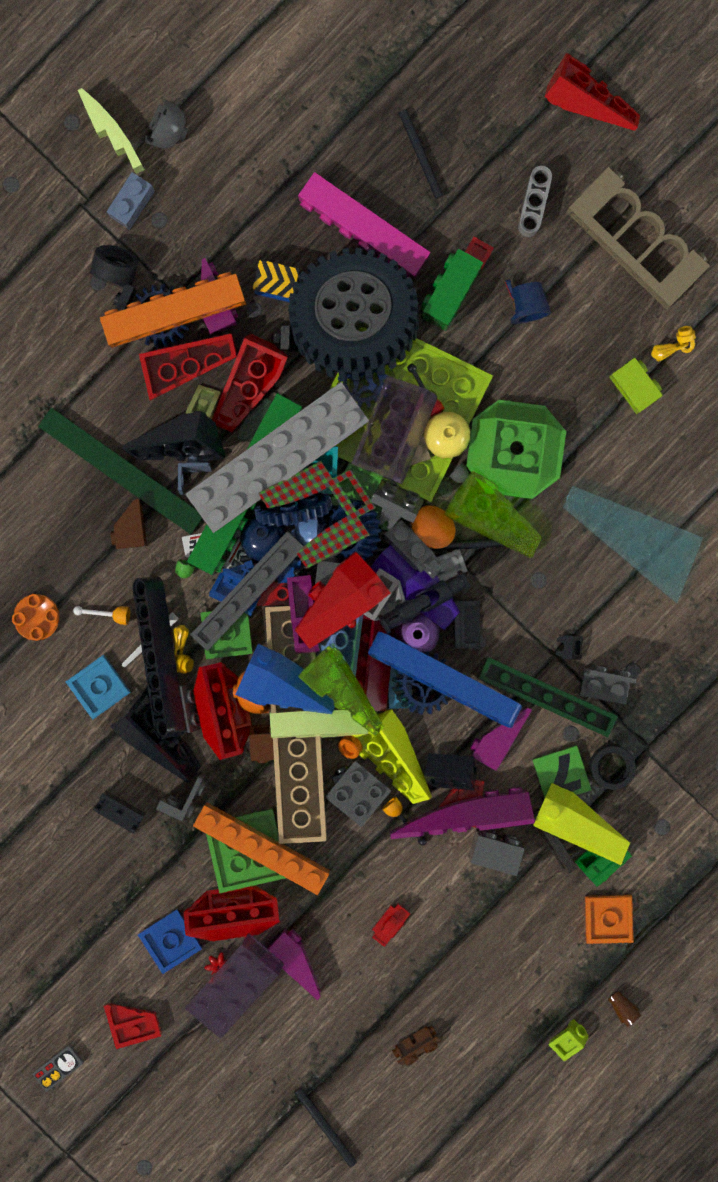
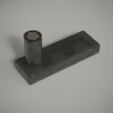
[532,808,587,873]

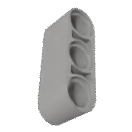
[518,166,552,237]

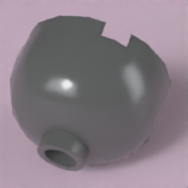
[145,99,188,149]

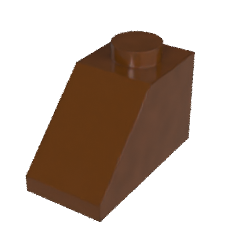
[111,499,147,550]

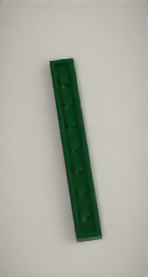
[38,408,203,535]

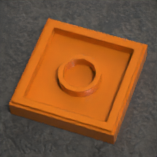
[585,894,634,944]

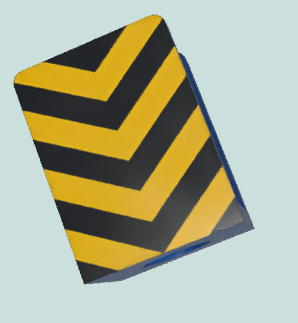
[253,260,301,303]

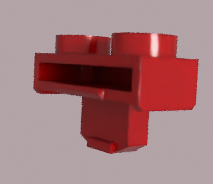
[372,903,411,947]

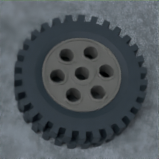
[288,248,419,381]

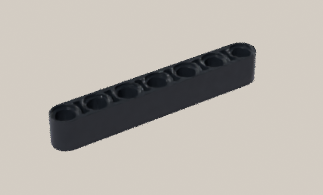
[133,576,186,739]

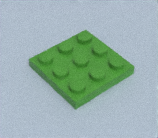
[206,808,285,893]

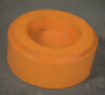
[338,735,363,759]

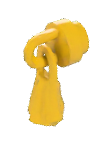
[651,326,696,362]
[173,625,194,674]

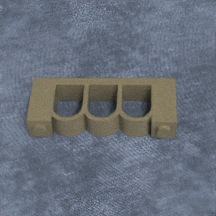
[567,167,710,310]

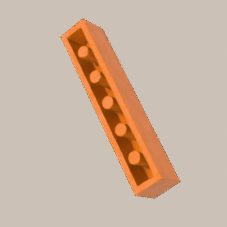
[100,272,246,348]
[193,802,330,895]

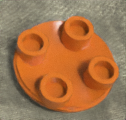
[411,506,455,549]
[12,594,59,641]

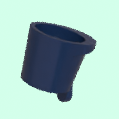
[505,279,551,324]

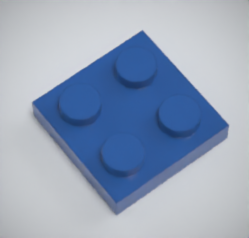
[138,908,203,974]

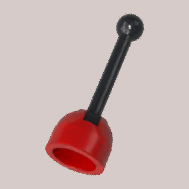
[407,363,445,418]

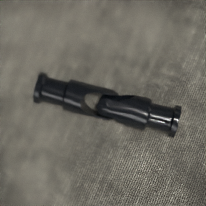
[377,570,471,634]

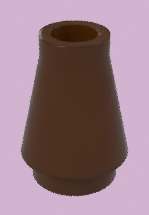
[608,990,641,1027]

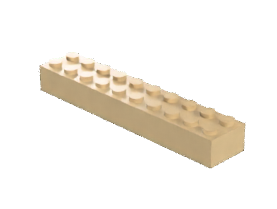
[265,606,327,844]

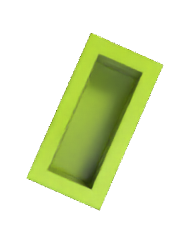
[609,358,663,415]

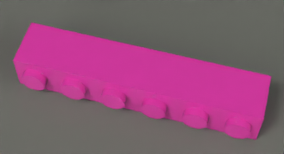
[298,172,431,280]

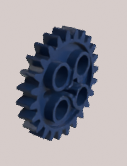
[255,493,332,527]

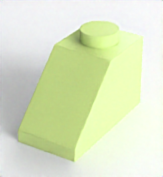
[185,385,221,419]

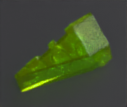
[444,471,542,558]
[298,646,384,736]

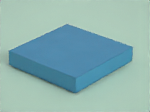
[66,654,131,720]

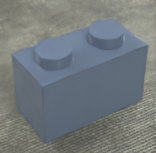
[107,172,155,230]

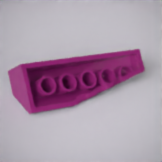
[390,787,535,839]

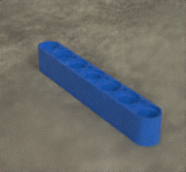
[368,632,522,728]

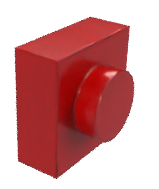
[465,237,494,270]

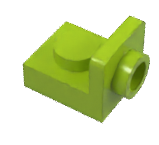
[548,1019,589,1061]

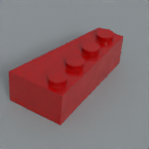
[139,334,238,400]

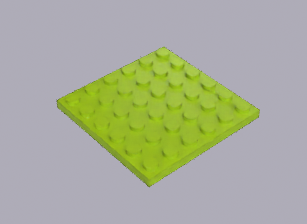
[330,327,493,502]

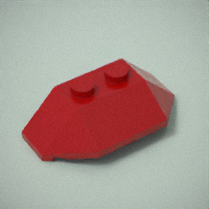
[193,662,252,760]
[184,885,280,941]

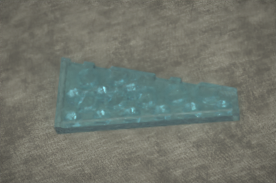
[563,486,703,603]

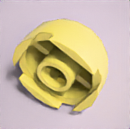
[424,411,471,459]

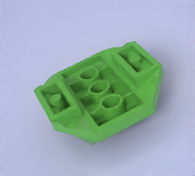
[466,400,566,499]

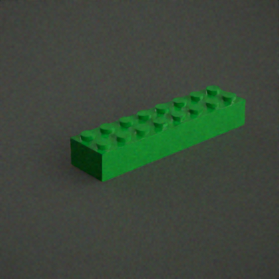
[187,393,302,575]

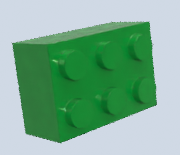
[420,248,483,331]

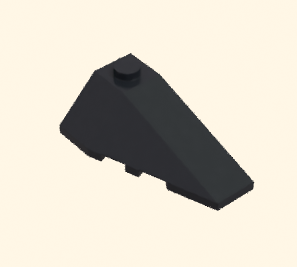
[122,411,225,461]
[110,687,201,783]

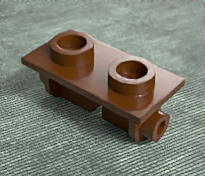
[392,1025,442,1066]

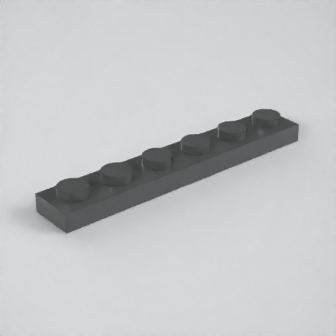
[190,531,304,651]

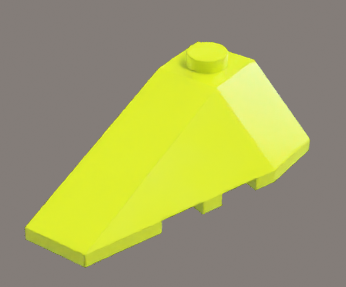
[352,709,432,804]
[533,783,630,865]

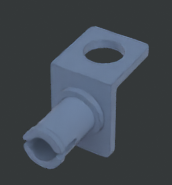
[178,457,212,495]

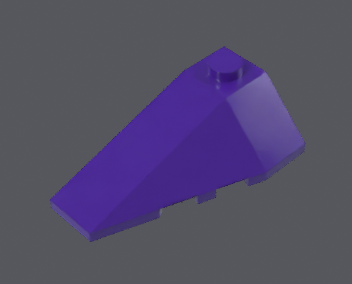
[371,545,460,630]

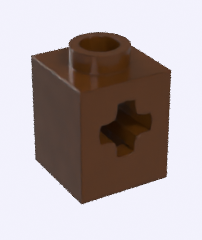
[249,725,274,763]

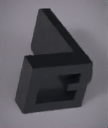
[90,268,137,311]

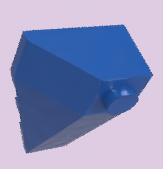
[235,644,341,714]

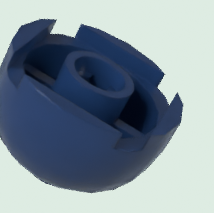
[240,516,286,562]

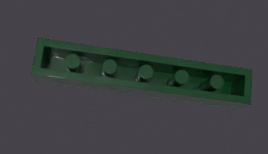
[477,656,618,737]

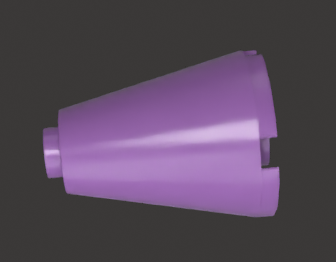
[394,612,440,653]

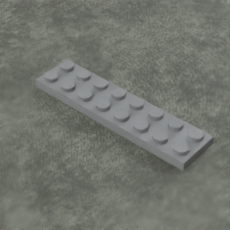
[186,382,369,533]

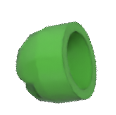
[175,559,195,579]

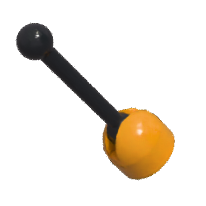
[382,797,427,846]

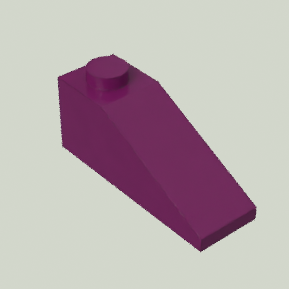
[470,706,532,771]
[265,928,321,1001]

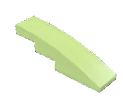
[78,88,144,174]
[270,710,368,738]

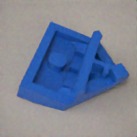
[209,561,262,616]

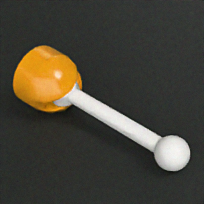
[73,606,131,625]

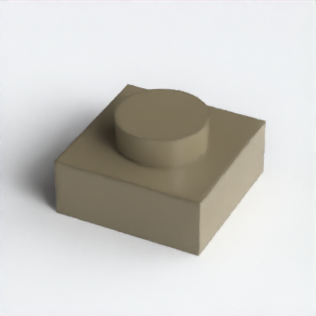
[401,436,431,466]

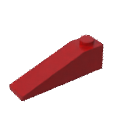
[544,53,640,131]
[212,333,288,432]
[295,552,391,649]

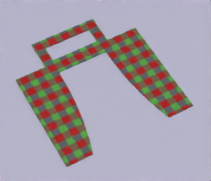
[258,461,376,569]

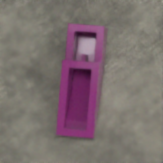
[287,575,320,654]

